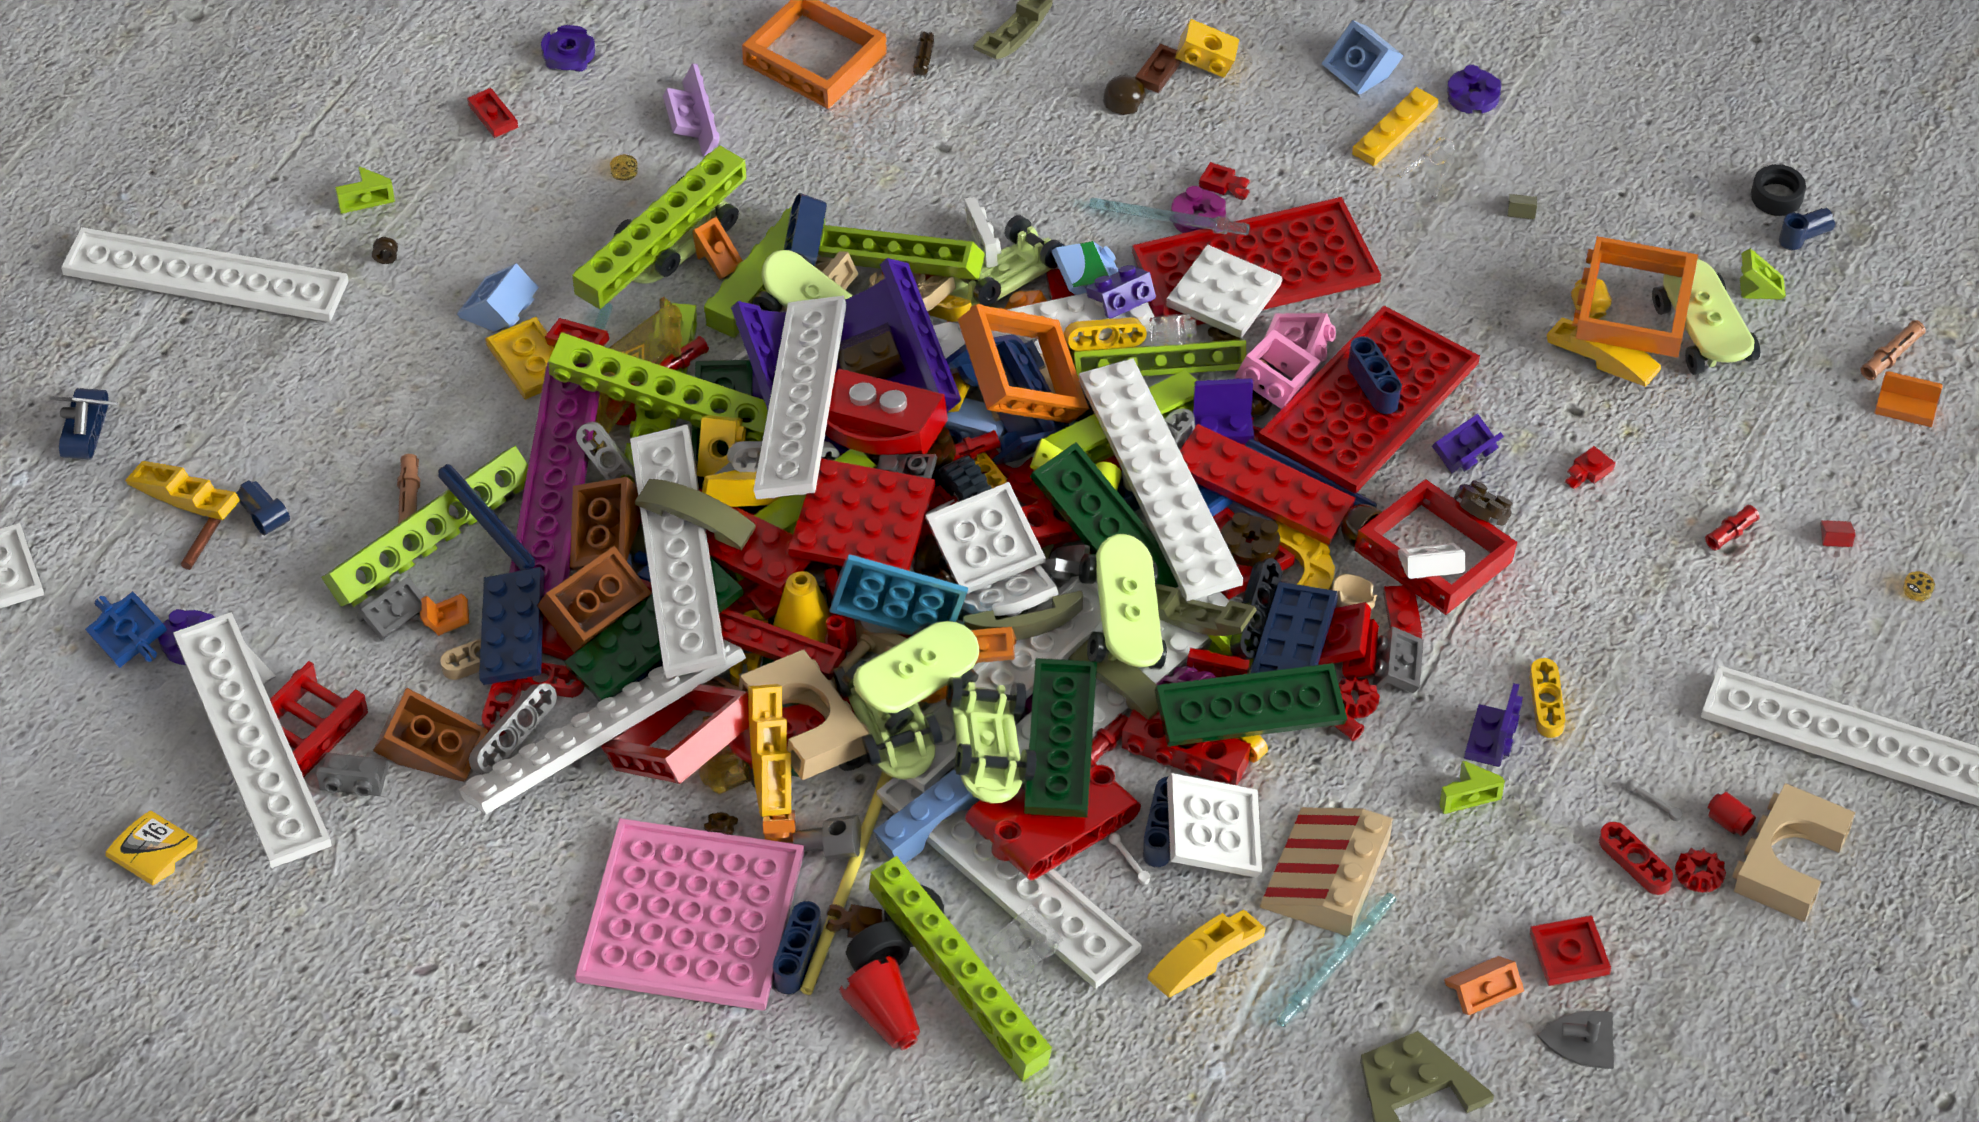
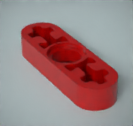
[1599,822,1673,895]

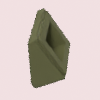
[1507,194,1537,219]

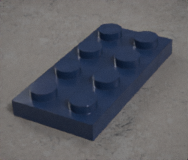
[479,567,545,685]
[1250,582,1338,674]

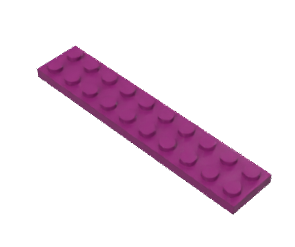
[509,363,600,596]

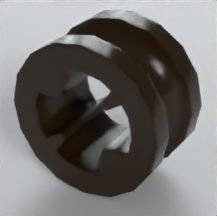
[372,237,398,264]

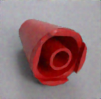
[839,956,920,1050]

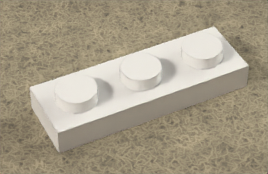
[965,197,1001,268]

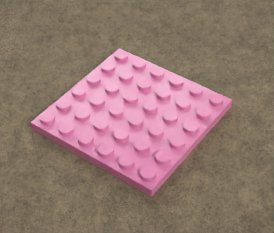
[575,818,804,1011]

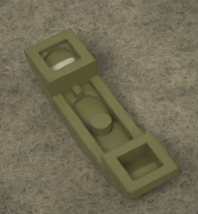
[973,0,1053,59]
[635,479,756,551]
[1155,584,1257,636]
[963,590,1083,640]
[1068,640,1159,720]

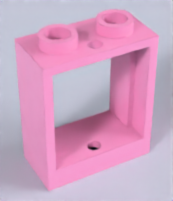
[1235,329,1321,409]

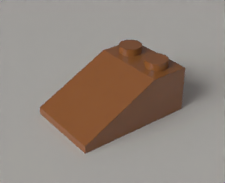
[570,477,641,570]
[537,546,651,653]
[373,688,488,782]

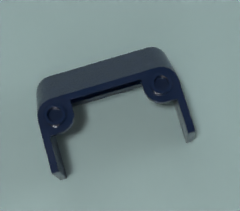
[946,334,1069,465]

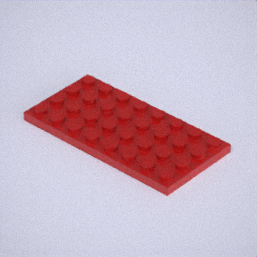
[1132,197,1381,332]
[1258,305,1480,494]

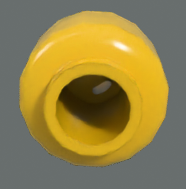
[1571,279,1612,319]

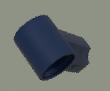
[1779,207,1835,250]
[236,480,290,536]

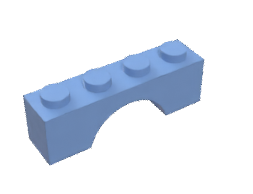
[874,769,980,864]

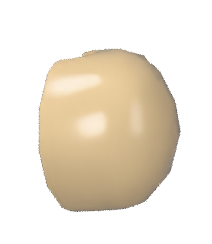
[1332,574,1377,610]

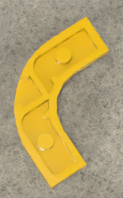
[1276,521,1335,590]

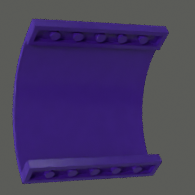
[731,258,962,454]

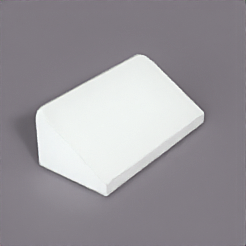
[1398,543,1465,579]

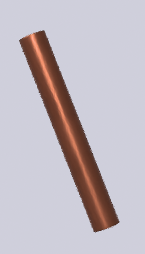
[181,517,221,570]

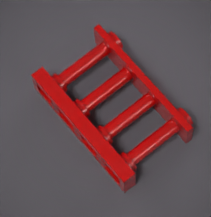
[270,661,368,777]

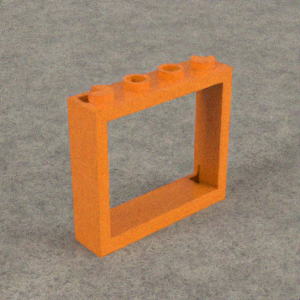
[742,0,886,109]
[1572,236,1698,358]
[957,304,1089,423]

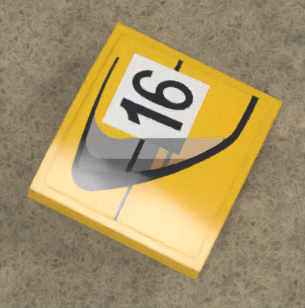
[105,810,198,886]

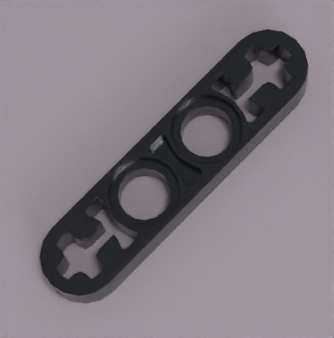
[1230,558,1282,660]

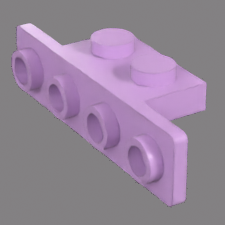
[663,63,719,156]

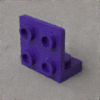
[1193,378,1254,444]
[1464,683,1523,767]

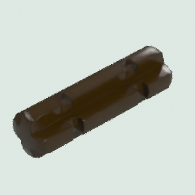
[913,31,934,76]

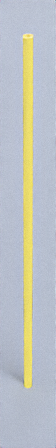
[800,771,893,995]

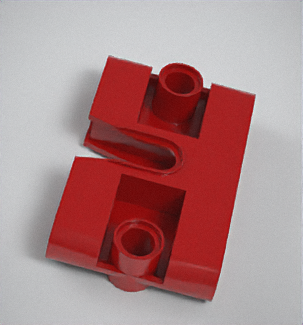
[965,760,1141,880]

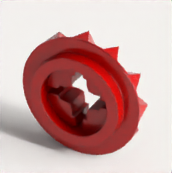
[1338,675,1380,719]
[1675,847,1726,893]

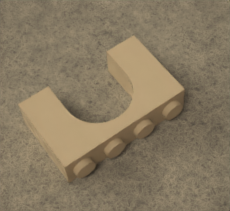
[739,650,869,781]
[1732,783,1856,922]

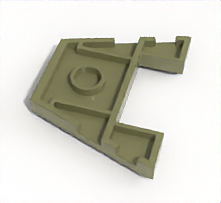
[1360,1031,1494,1122]

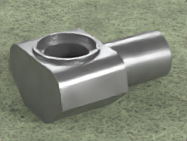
[793,815,861,860]

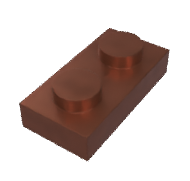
[1135,44,1182,93]

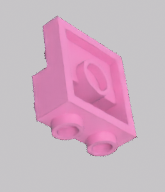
[1260,313,1336,362]

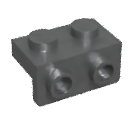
[1040,545,1090,582]

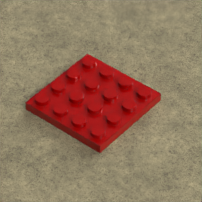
[788,458,935,571]

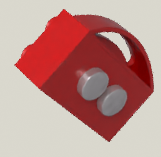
[825,369,948,455]

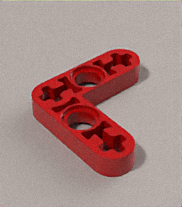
[481,662,585,737]

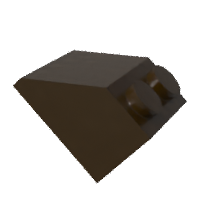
[838,323,906,380]

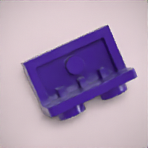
[1085,265,1156,319]
[1431,414,1504,474]

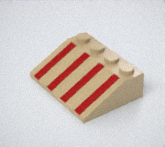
[1260,807,1393,937]

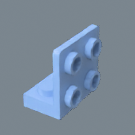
[944,398,1005,442]

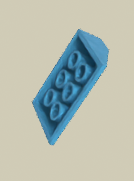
[829,554,969,635]

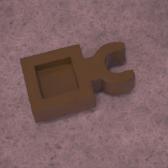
[826,904,882,938]

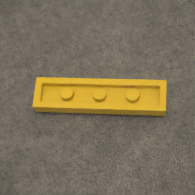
[1352,87,1438,166]

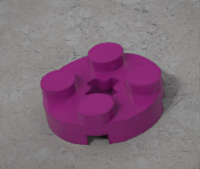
[1171,186,1226,233]

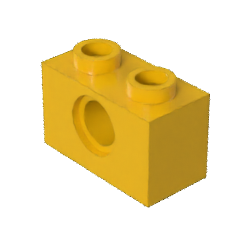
[1175,19,1239,78]
[697,415,746,477]

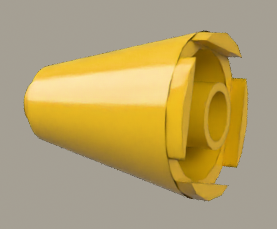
[774,571,832,643]

